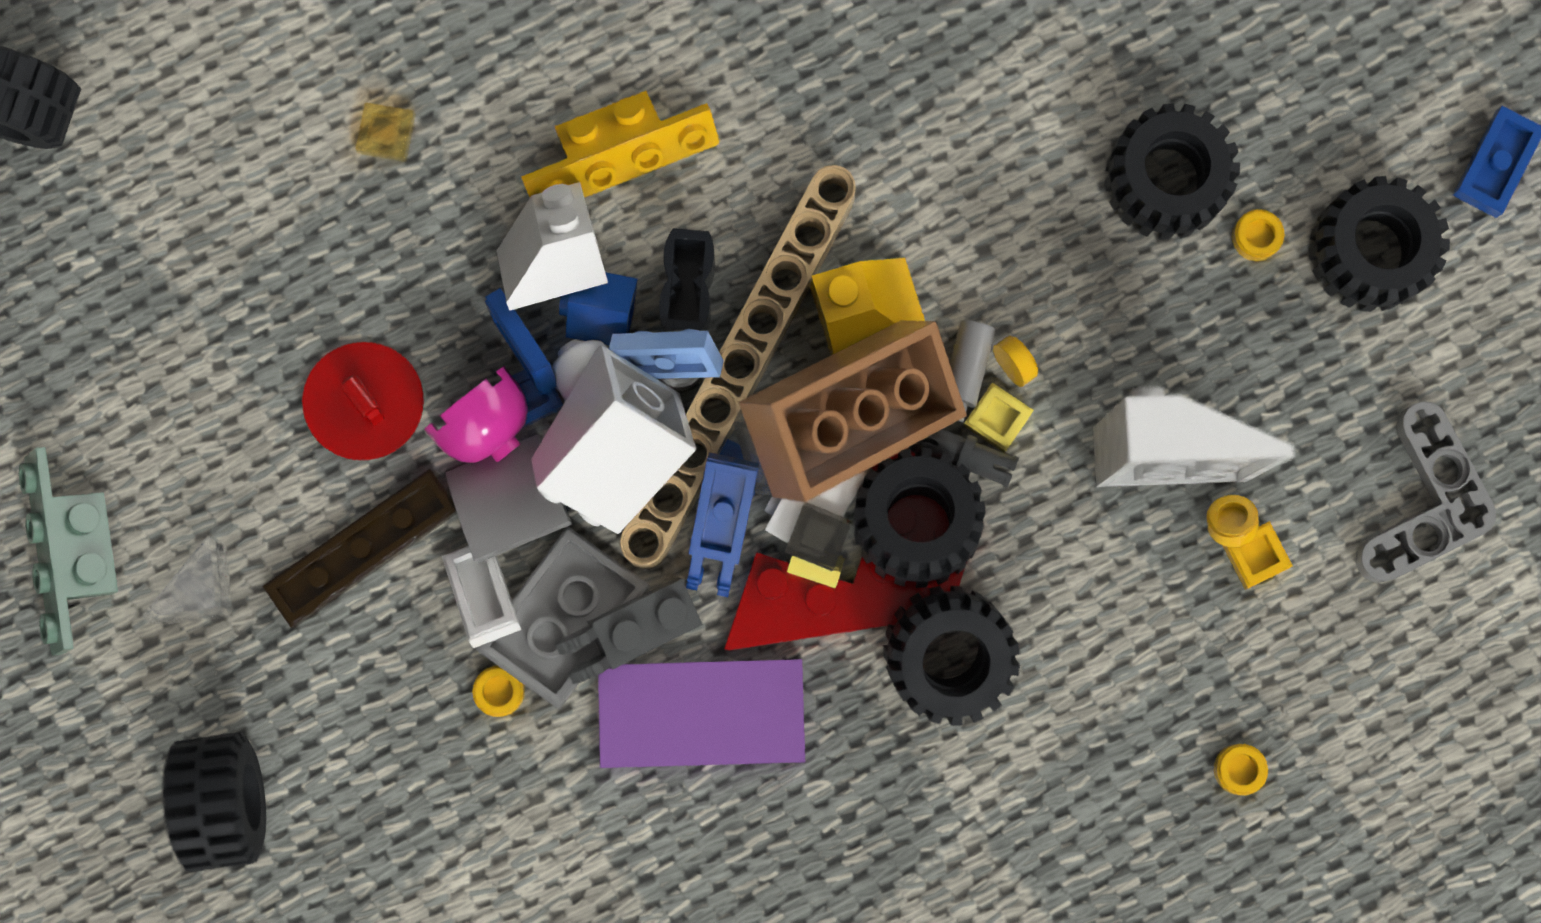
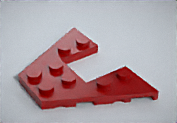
[724,448,965,651]

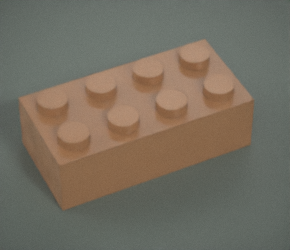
[738,320,967,502]

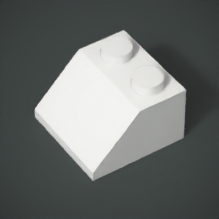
[497,182,608,311]

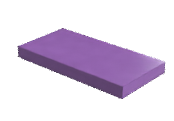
[598,659,805,768]

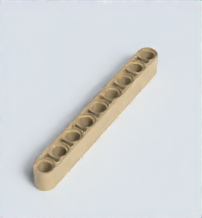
[620,165,856,569]

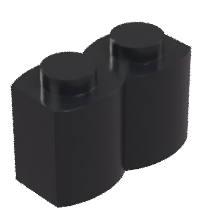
[659,228,715,332]

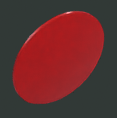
[302,342,424,461]

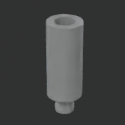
[950,320,996,423]

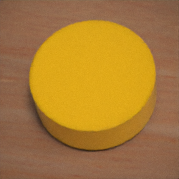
[1232,209,1285,261]
[993,336,1038,387]
[1207,495,1259,547]
[473,666,525,717]
[1214,744,1268,796]

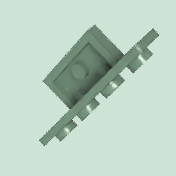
[18,447,118,656]

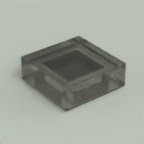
[785,502,853,572]

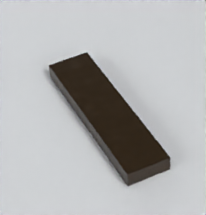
[262,469,457,628]

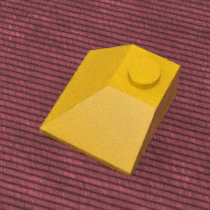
[810,258,925,355]

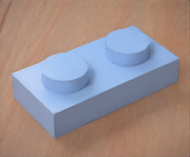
[609,329,724,379]

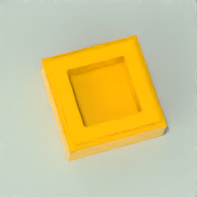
[1222,521,1293,589]

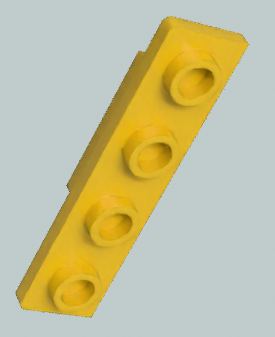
[521,90,720,198]

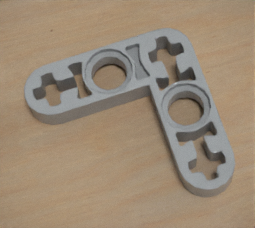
[1355,401,1496,583]

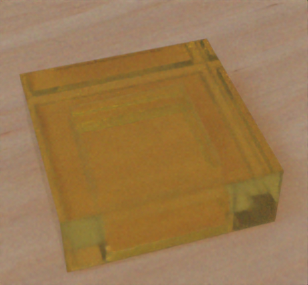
[355,102,416,162]

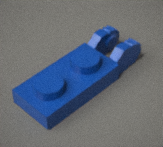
[686,452,760,597]

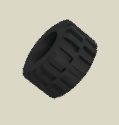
[0,46,81,149]
[1104,103,1240,240]
[1308,176,1450,312]
[853,448,986,588]
[883,585,1020,726]
[162,732,266,872]

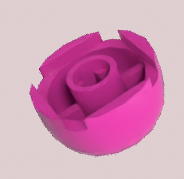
[424,366,528,463]

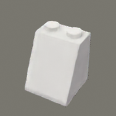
[531,345,696,534]

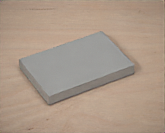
[476,526,649,710]

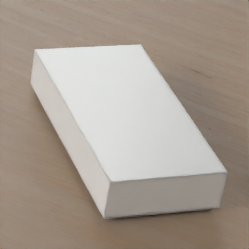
[442,546,521,648]

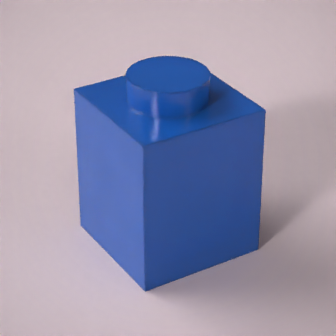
[559,272,638,346]

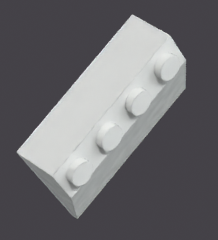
[1093,387,1294,487]

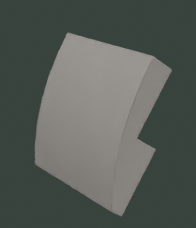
[445,434,572,563]

